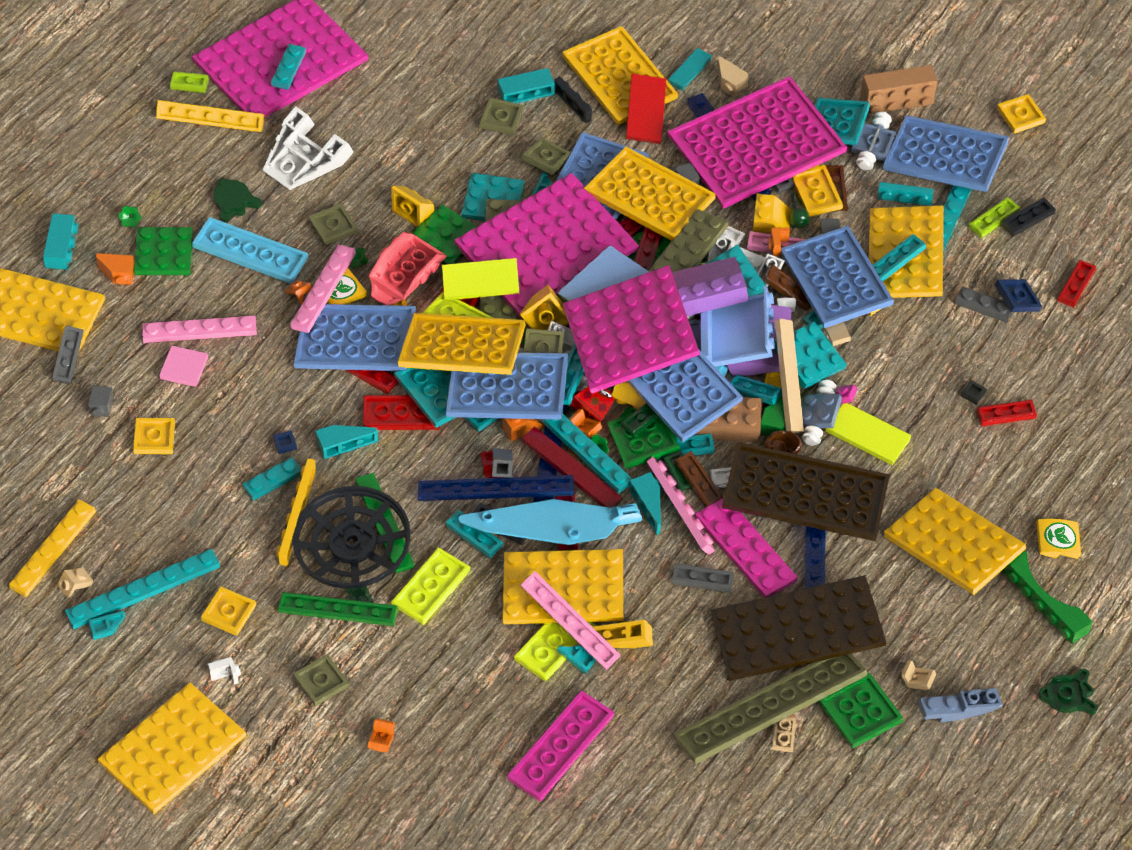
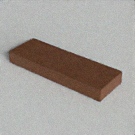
[825,165,848,211]
[763,264,811,311]
[674,451,723,508]

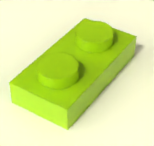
[170,71,209,93]

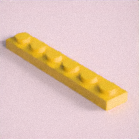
[156,100,264,132]
[276,459,316,566]
[9,500,96,597]

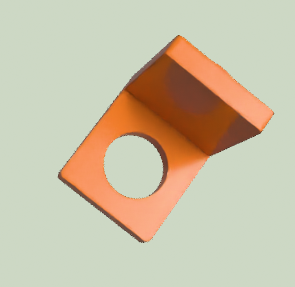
[284,280,312,305]

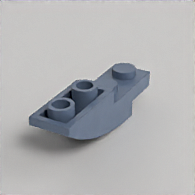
[918,688,1003,722]

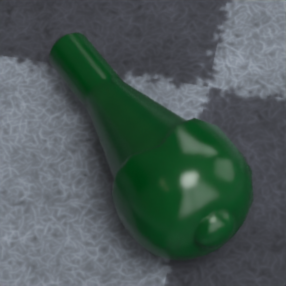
[789,192,810,228]

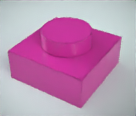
[835,384,857,404]

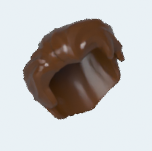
[764,430,801,454]

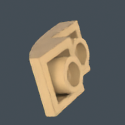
[772,717,796,752]

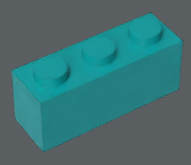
[497,68,555,103]
[43,214,79,270]

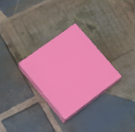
[160,346,208,387]

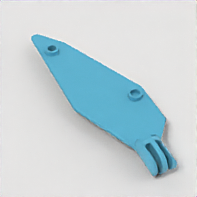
[458,499,642,545]

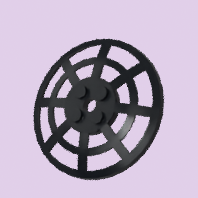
[292,486,411,589]

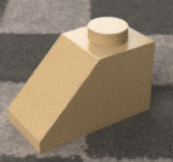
[717,56,749,97]

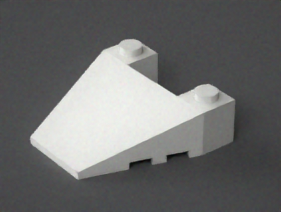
[263,106,353,190]

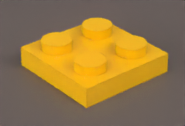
[997,94,1046,133]
[133,418,175,454]
[201,586,256,636]

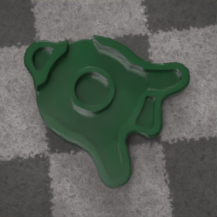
[213,178,262,222]
[1038,668,1098,715]

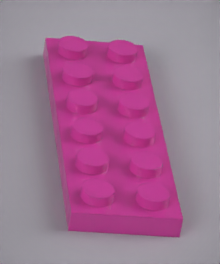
[695,497,798,598]
[507,690,614,802]

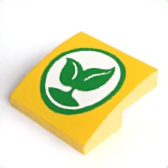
[326,268,367,305]
[1036,519,1081,559]

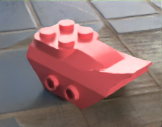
[369,232,447,306]

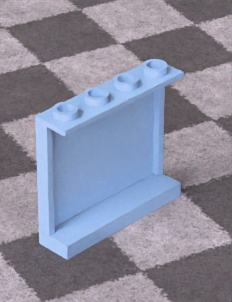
[558,245,649,303]
[701,286,775,367]

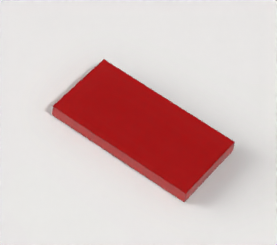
[625,73,667,144]
[363,395,440,430]

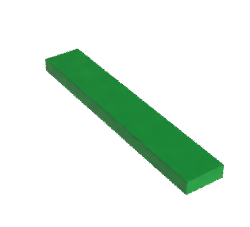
[355,473,414,574]
[277,592,398,626]

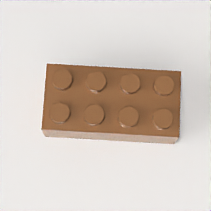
[860,65,938,114]
[694,397,762,443]

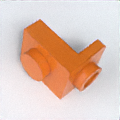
[768,227,790,257]
[569,409,602,439]
[368,718,395,752]

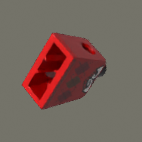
[569,386,615,422]

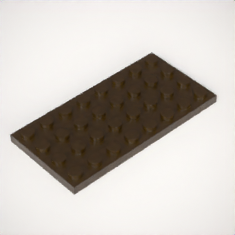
[722,442,890,541]
[710,575,886,681]

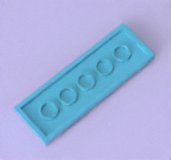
[192,217,308,284]

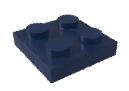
[994,279,1042,312]

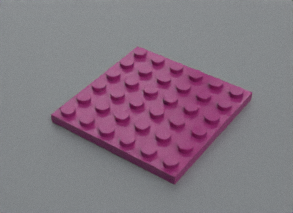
[563,265,700,393]

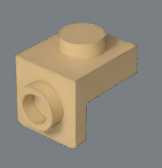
[58,567,93,598]
[902,660,936,690]

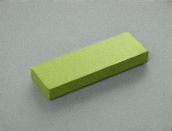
[968,197,1020,238]

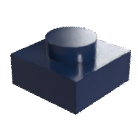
[273,430,297,454]

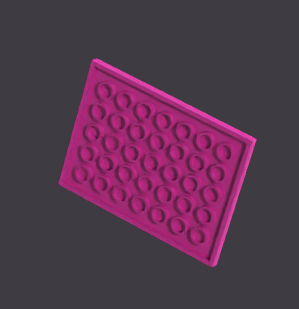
[192,0,368,118]
[668,76,847,209]
[454,173,639,319]

